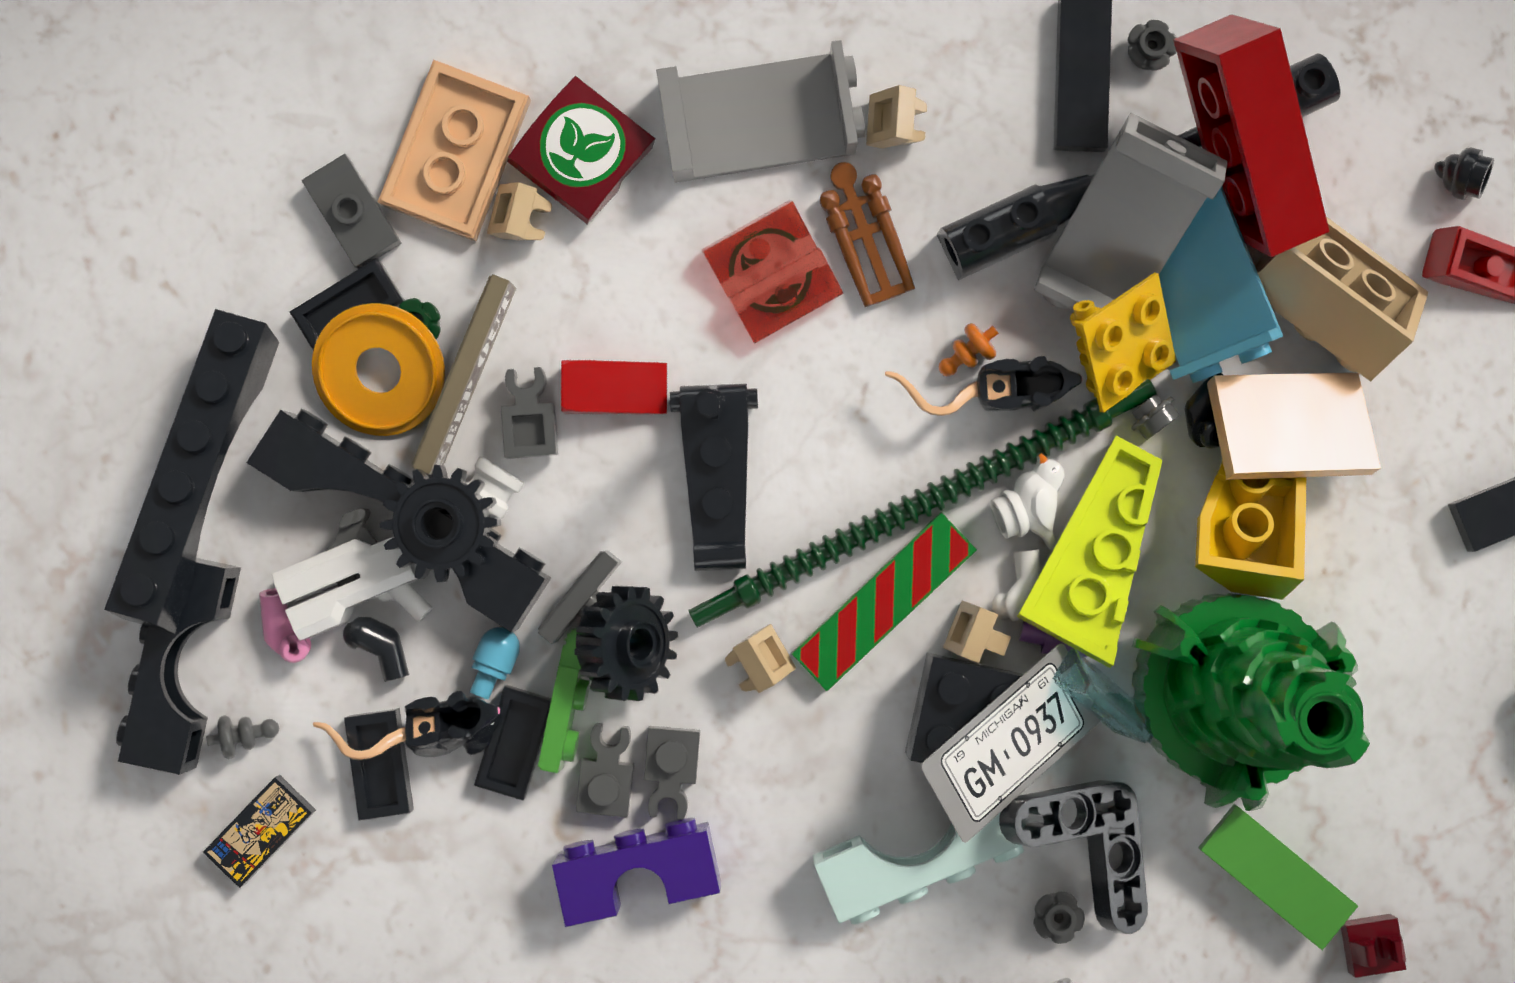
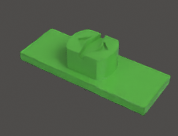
[1198,804,1358,951]

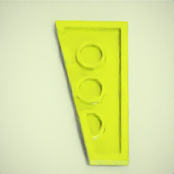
[1017,436,1162,668]

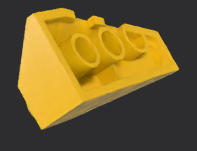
[1195,460,1307,600]

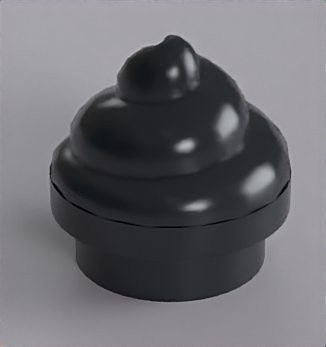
[1434,147,1494,200]

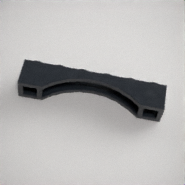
[104,309,279,634]
[246,408,551,632]

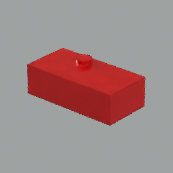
[1173,14,1330,257]

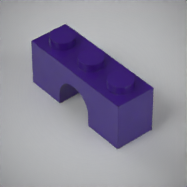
[552,817,721,927]

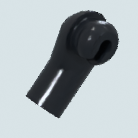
[1184,373,1223,449]

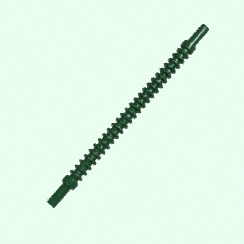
[688,379,1157,628]

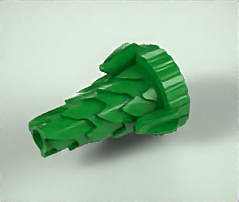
[1132,593,1370,811]

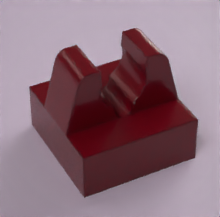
[1341,914,1406,978]

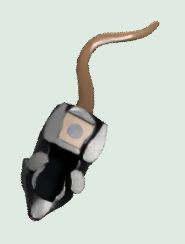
[885,356,1083,416]
[313,691,501,760]

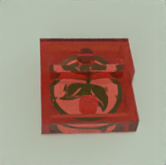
[701,200,844,344]

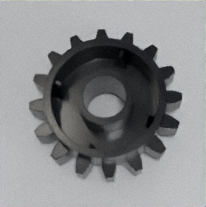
[380,465,501,582]
[574,585,678,701]

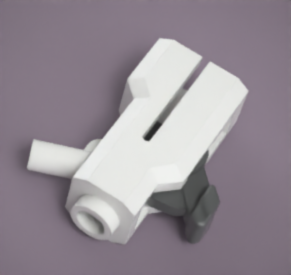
[272,508,433,641]

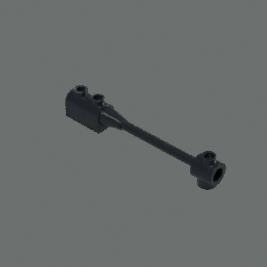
[937,53,1340,281]

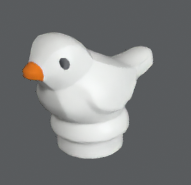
[990,454,1065,551]

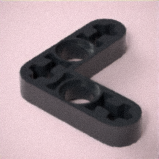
[999,780,1148,934]

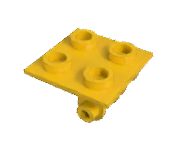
[1070,272,1176,413]

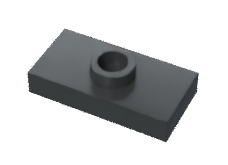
[301,154,402,269]
[538,550,622,644]

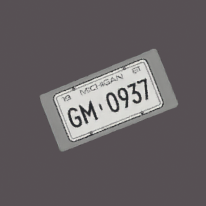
[921,643,1101,843]

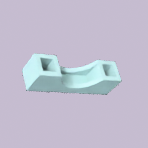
[813,813,1026,924]

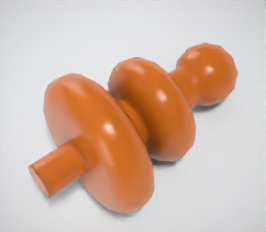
[938,323,999,377]

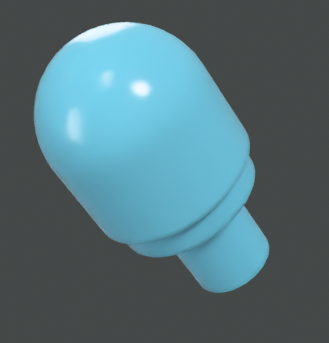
[470,627,520,700]

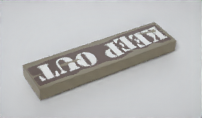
[412,274,517,475]

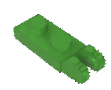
[538,628,590,773]

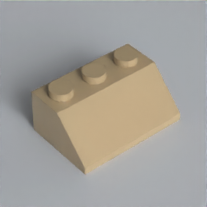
[1255,217,1428,382]

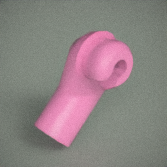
[259,588,311,663]

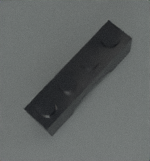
[116,558,241,775]

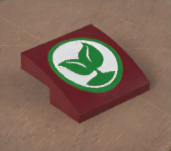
[507,76,656,225]

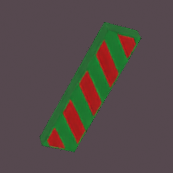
[791,512,977,691]

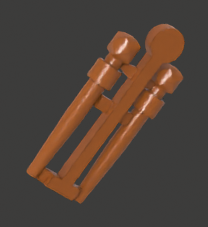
[819,162,915,307]

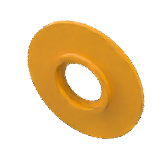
[312,303,445,436]

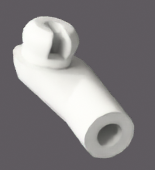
[992,550,1041,622]

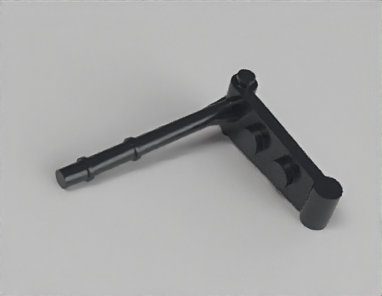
[670,384,758,571]

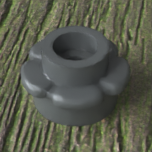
[1127,20,1177,71]
[1131,394,1180,440]
[1033,892,1085,944]

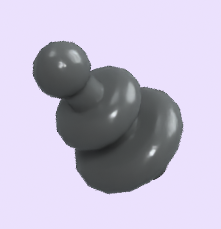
[206,715,279,759]

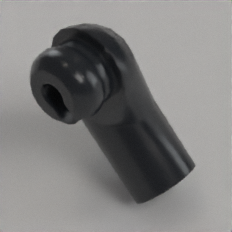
[343,617,410,682]

